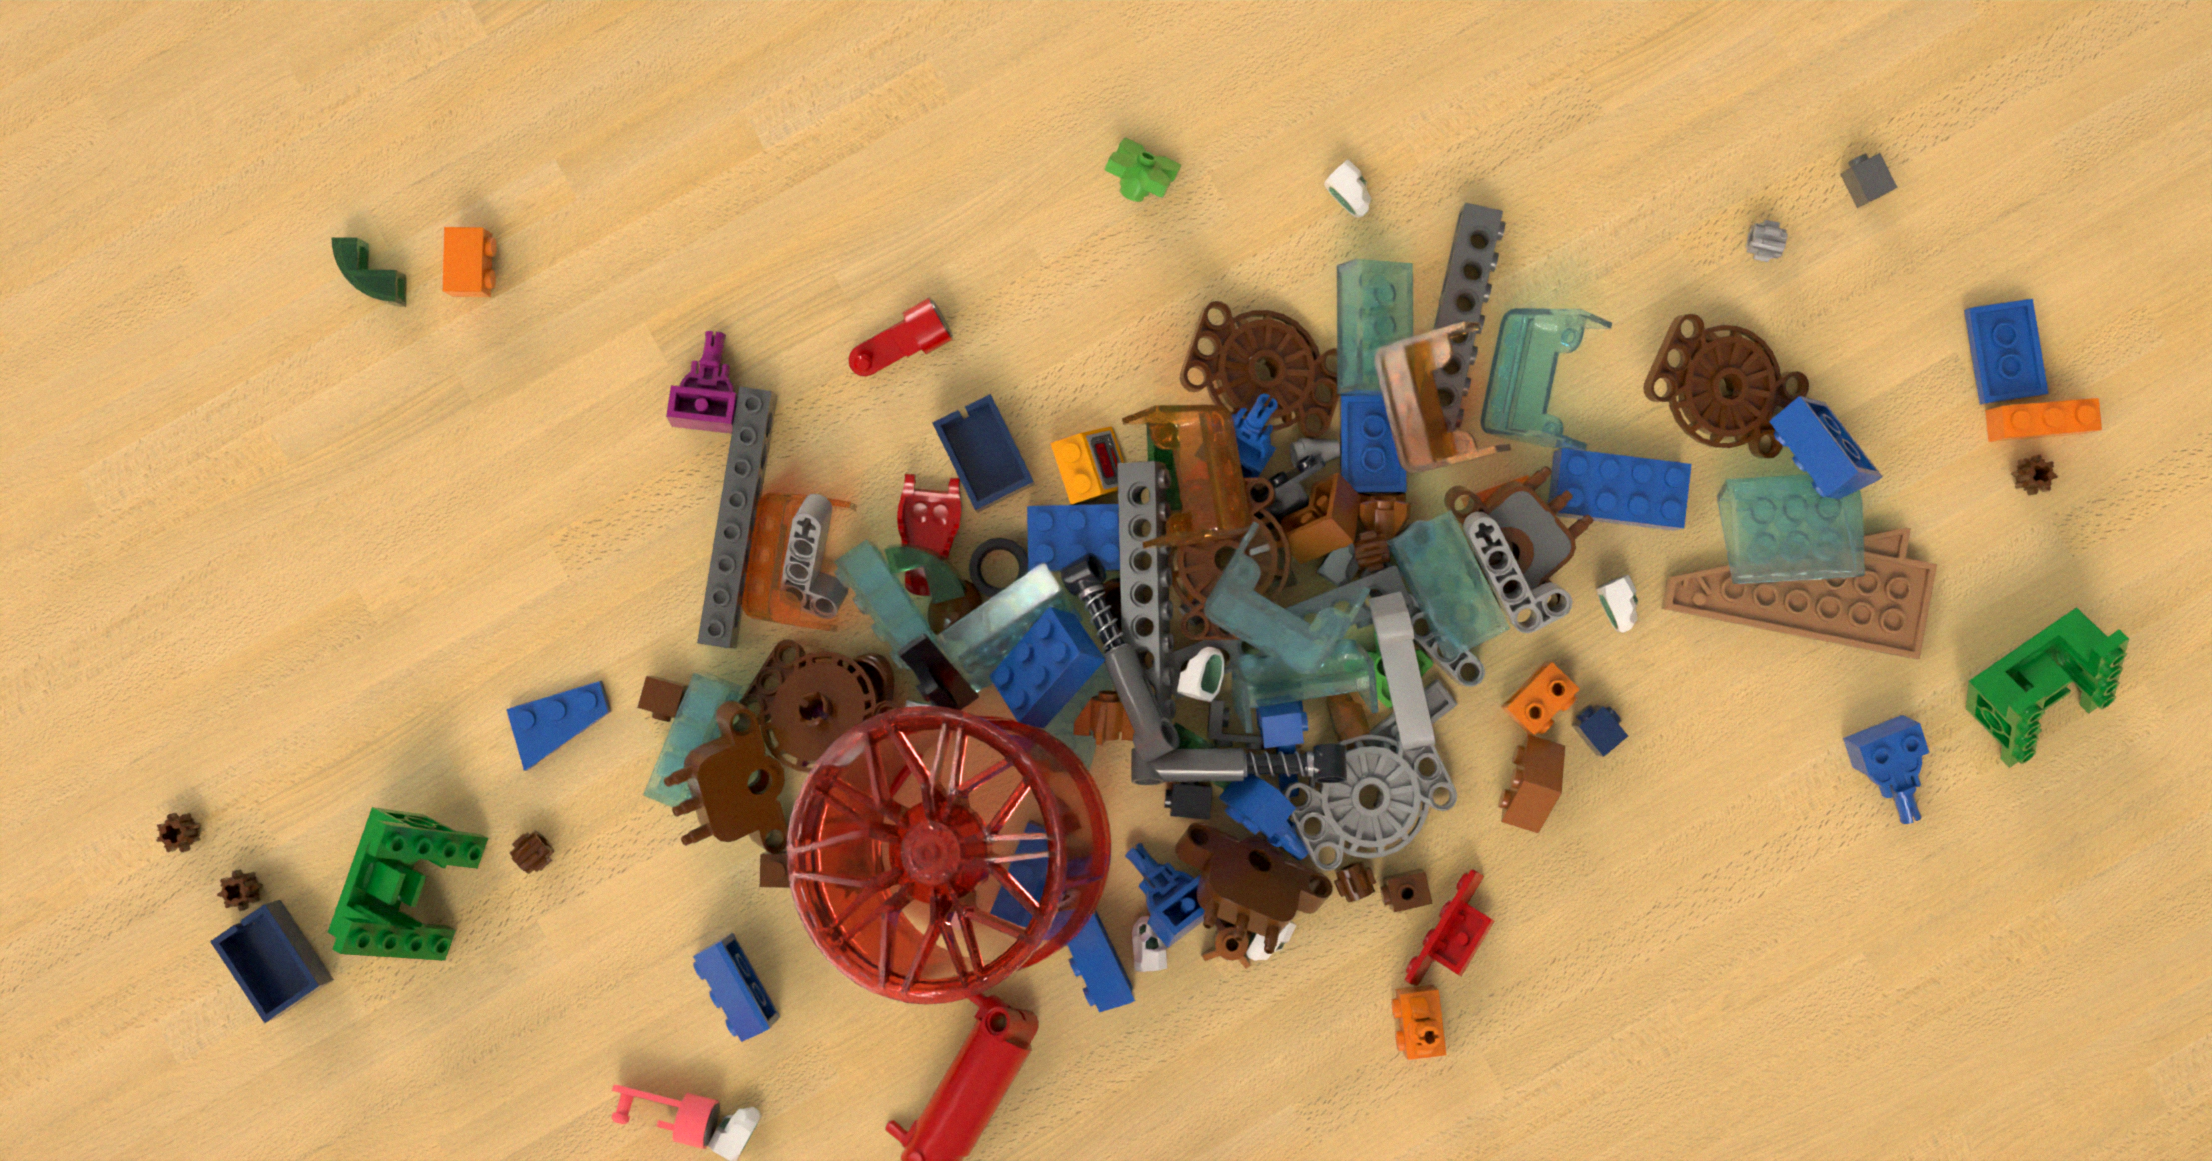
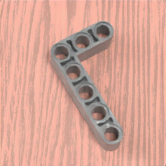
[1359,520,1485,687]
[1368,591,1436,751]

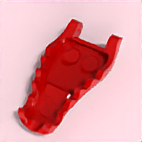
[897,474,962,596]

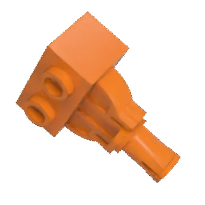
[1391,985,1447,1060]

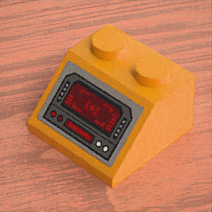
[1050,426,1124,505]

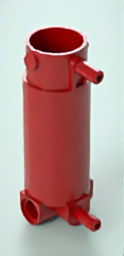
[885,986,1039,1161]

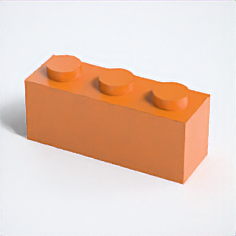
[1985,398,2102,442]

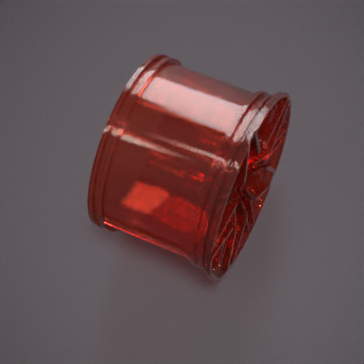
[787,706,1111,1005]

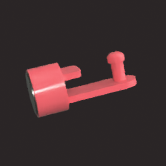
[611,1084,720,1149]

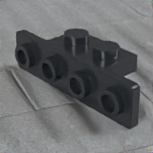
[1251,454,1326,530]
[898,633,979,724]

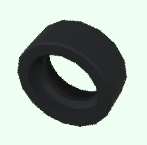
[969,537,1030,599]

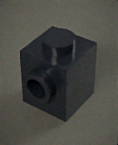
[1164,781,1212,820]

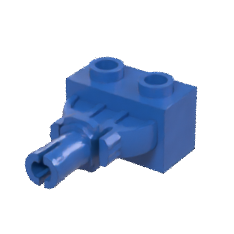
[1195,394,1278,478]
[1254,690,1308,798]
[1843,715,1930,824]
[1218,774,1308,860]
[1125,843,1205,948]

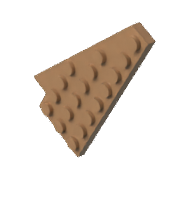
[1662,527,1937,659]

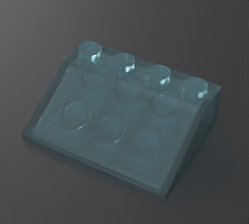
[1717,474,1865,584]

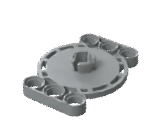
[1282,731,1457,871]

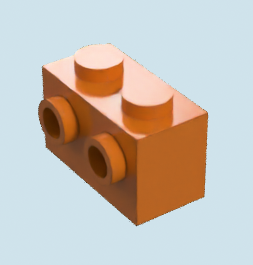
[442,227,497,297]
[1501,661,1580,736]

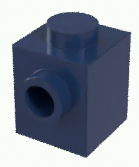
[1571,705,1628,757]

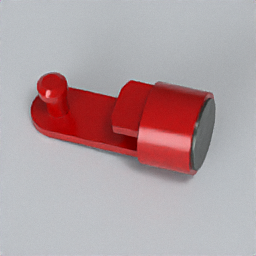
[848,297,953,377]

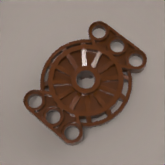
[1179,301,1349,438]
[1643,314,1809,459]
[1168,478,1291,640]
[738,639,905,789]

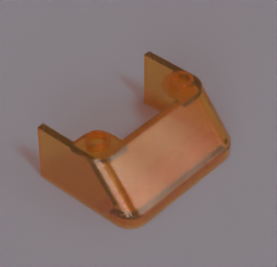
[1374,321,1511,473]
[1122,405,1250,549]
[742,492,857,632]

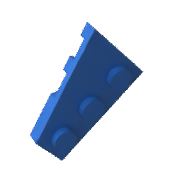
[506,681,611,771]

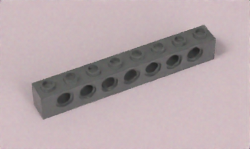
[1406,202,1506,465]
[697,386,778,649]
[1118,461,1176,723]
[1152,565,1411,699]

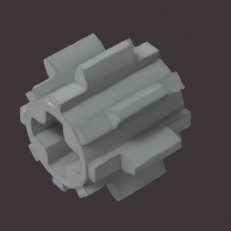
[1746,220,1788,262]

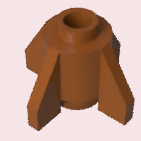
[1358,493,1411,544]
[1073,690,1135,745]
[1201,917,1252,969]

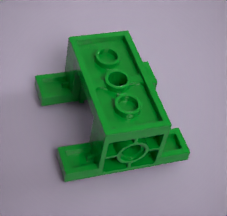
[1966,607,2129,768]
[327,807,488,961]

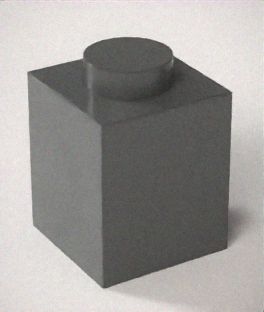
[1840,153,1898,208]

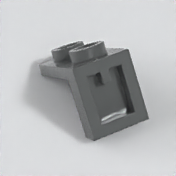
[1206,699,1265,750]

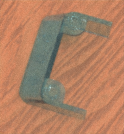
[1480,308,1612,450]
[1204,521,1371,675]
[1231,639,1379,733]

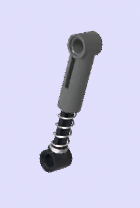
[1060,553,1180,762]
[1131,744,1347,785]

